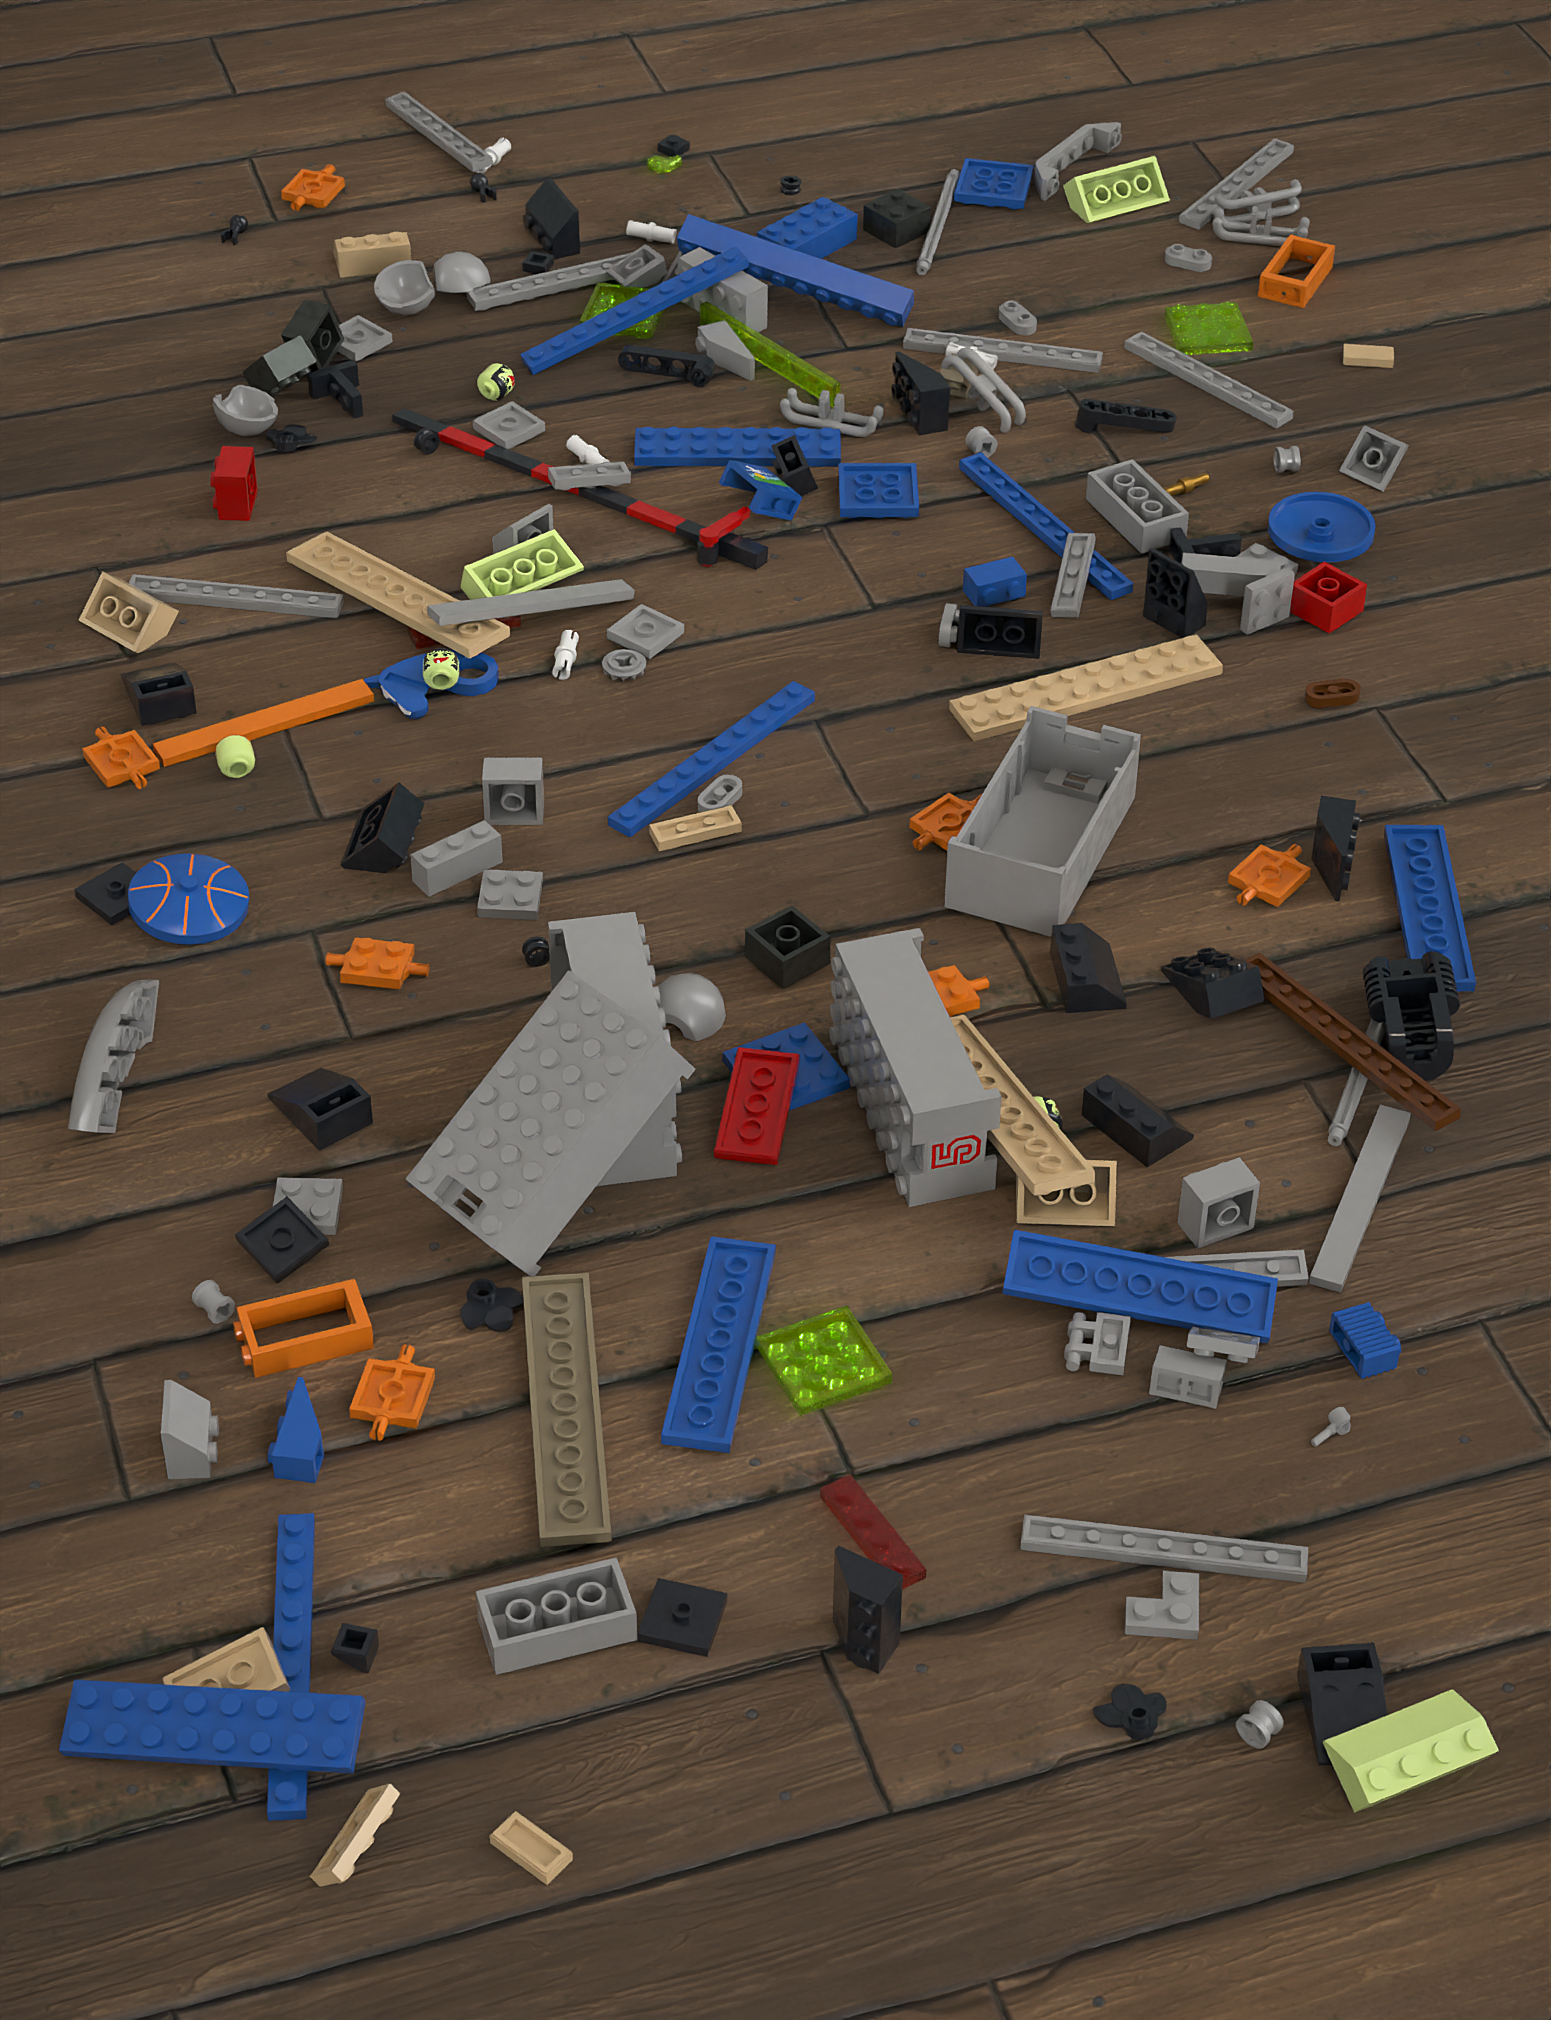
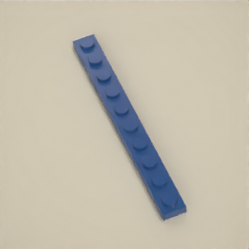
[520,246,749,375]
[959,452,1134,600]
[608,681,815,838]
[267,1513,315,1821]

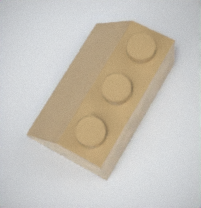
[333,232,411,278]
[79,571,179,654]
[1016,1160,1117,1226]

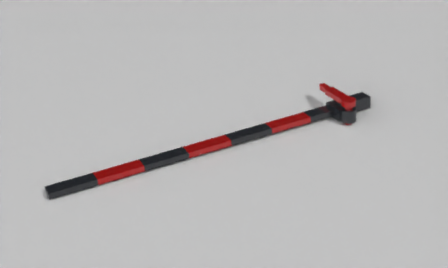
[392,408,768,570]

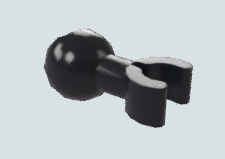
[470,173,497,203]
[220,214,248,245]

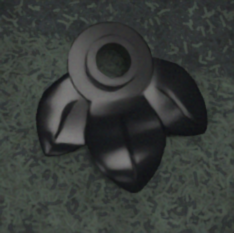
[266,424,317,452]
[461,1279,524,1332]
[1092,1683,1167,1740]

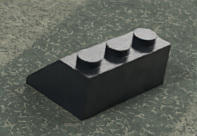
[523,178,580,260]
[957,605,1043,659]
[340,782,424,873]
[1050,923,1127,1013]
[1082,1074,1194,1168]
[833,1546,903,1674]

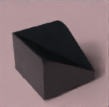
[331,1623,379,1673]

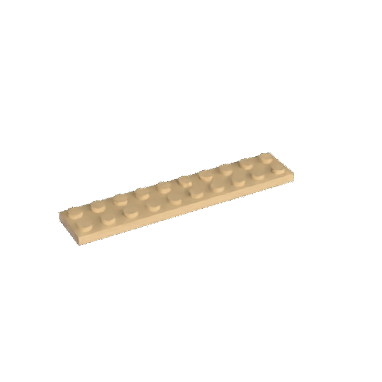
[286,531,510,659]
[949,634,1223,741]
[950,1015,1095,1196]

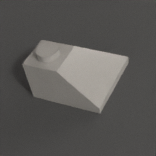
[606,244,667,287]
[1339,425,1409,492]

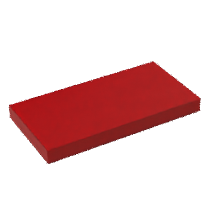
[714,1047,800,1165]

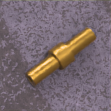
[1163,473,1209,496]

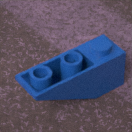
[268,1377,324,1483]

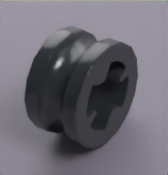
[780,176,801,195]
[414,428,440,455]
[522,936,550,967]

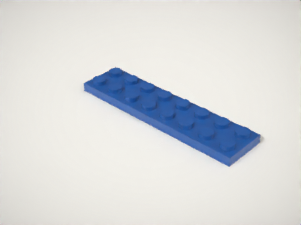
[634,427,841,467]
[1384,825,1476,992]
[1002,1230,1278,1344]
[661,1236,776,1453]
[59,1680,366,1773]

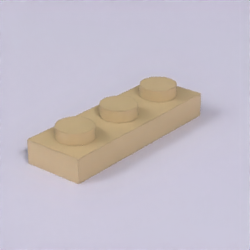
[649,805,742,851]
[310,1784,400,1887]

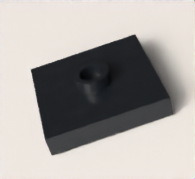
[74,862,136,925]
[235,1196,329,1284]
[637,1578,727,1657]

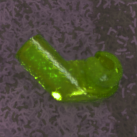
[647,155,682,174]

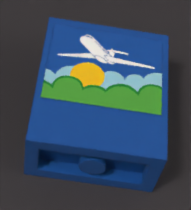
[719,460,803,520]

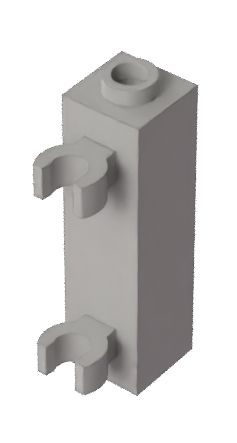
[1180,553,1281,596]

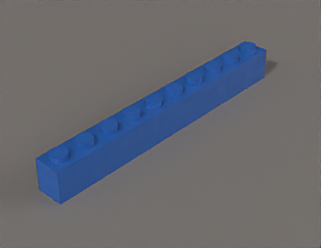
[677,214,914,327]

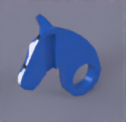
[364,650,499,719]

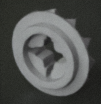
[602,649,647,682]

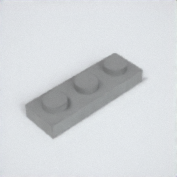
[548,462,631,490]

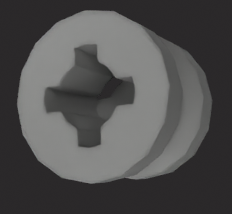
[965,426,997,458]
[1274,446,1300,473]
[1236,1700,1284,1748]

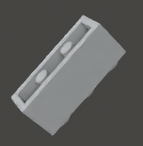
[410,820,503,897]

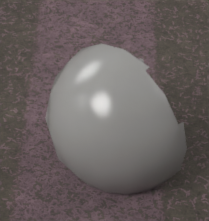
[433,251,491,292]
[374,260,435,316]
[213,385,278,437]
[658,973,726,1041]

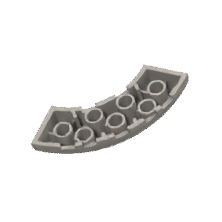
[68,979,159,1133]

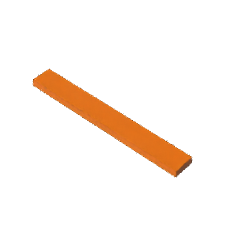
[153,679,374,767]

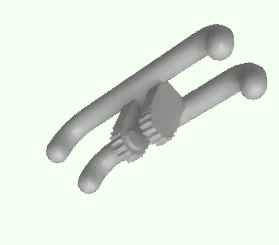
[1213,179,1302,223]
[1213,207,1310,247]
[941,347,1026,433]
[780,388,884,437]

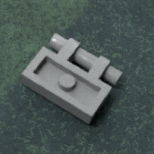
[1064,1312,1131,1375]

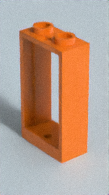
[1258,235,1335,308]
[233,1279,374,1378]

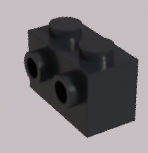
[771,435,818,496]

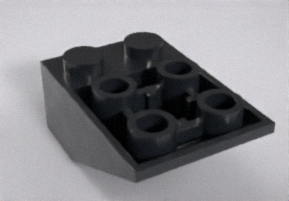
[891,351,950,436]
[1143,548,1208,638]
[121,662,197,726]
[1311,795,1360,902]
[1160,947,1264,1019]
[267,1068,373,1151]
[1297,1643,1388,1766]

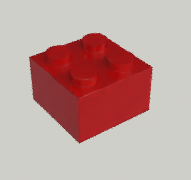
[210,446,258,521]
[1290,561,1367,634]

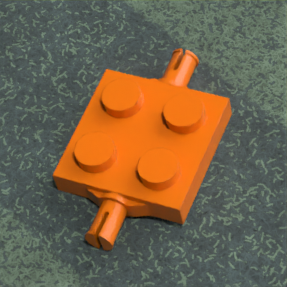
[281,164,345,211]
[82,726,160,789]
[909,793,982,851]
[1228,844,1311,907]
[326,938,430,989]
[928,965,989,1017]
[349,1344,435,1441]

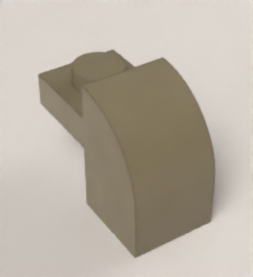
[940,353,979,398]

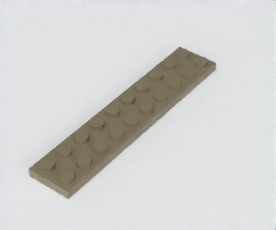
[522,1273,611,1547]

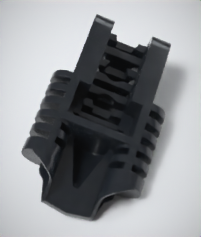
[1362,951,1460,1081]

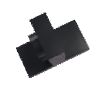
[307,360,363,419]
[1169,527,1242,563]

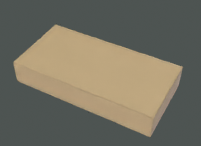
[1343,344,1394,368]
[490,1811,573,1885]

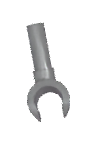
[1310,1407,1351,1447]

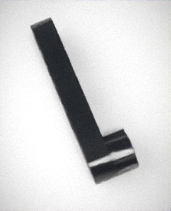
[618,345,715,388]
[1075,399,1177,433]

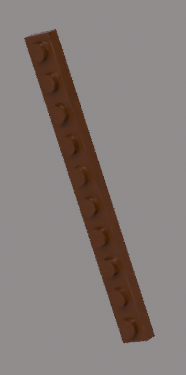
[1246,952,1461,1131]

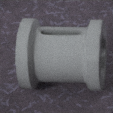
[192,1280,235,1324]

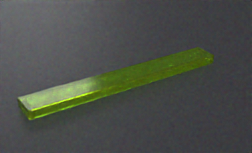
[700,301,841,407]

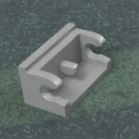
[1149,1345,1227,1409]

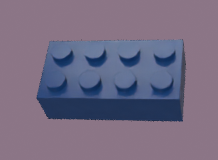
[757,197,858,259]

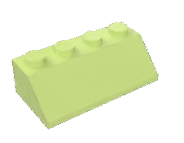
[1063,156,1170,224]
[461,529,584,600]
[1323,1689,1499,1813]

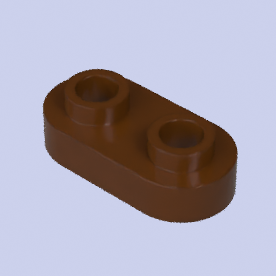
[1305,679,1361,709]

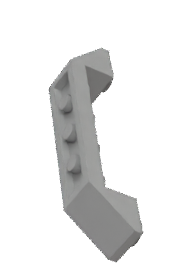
[1034,122,1122,201]

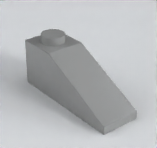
[695,321,755,381]

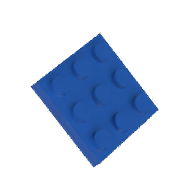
[954,158,1034,209]
[838,463,919,518]
[722,1022,850,1111]

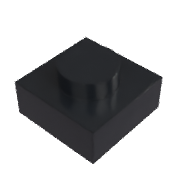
[657,134,690,159]
[523,251,554,275]

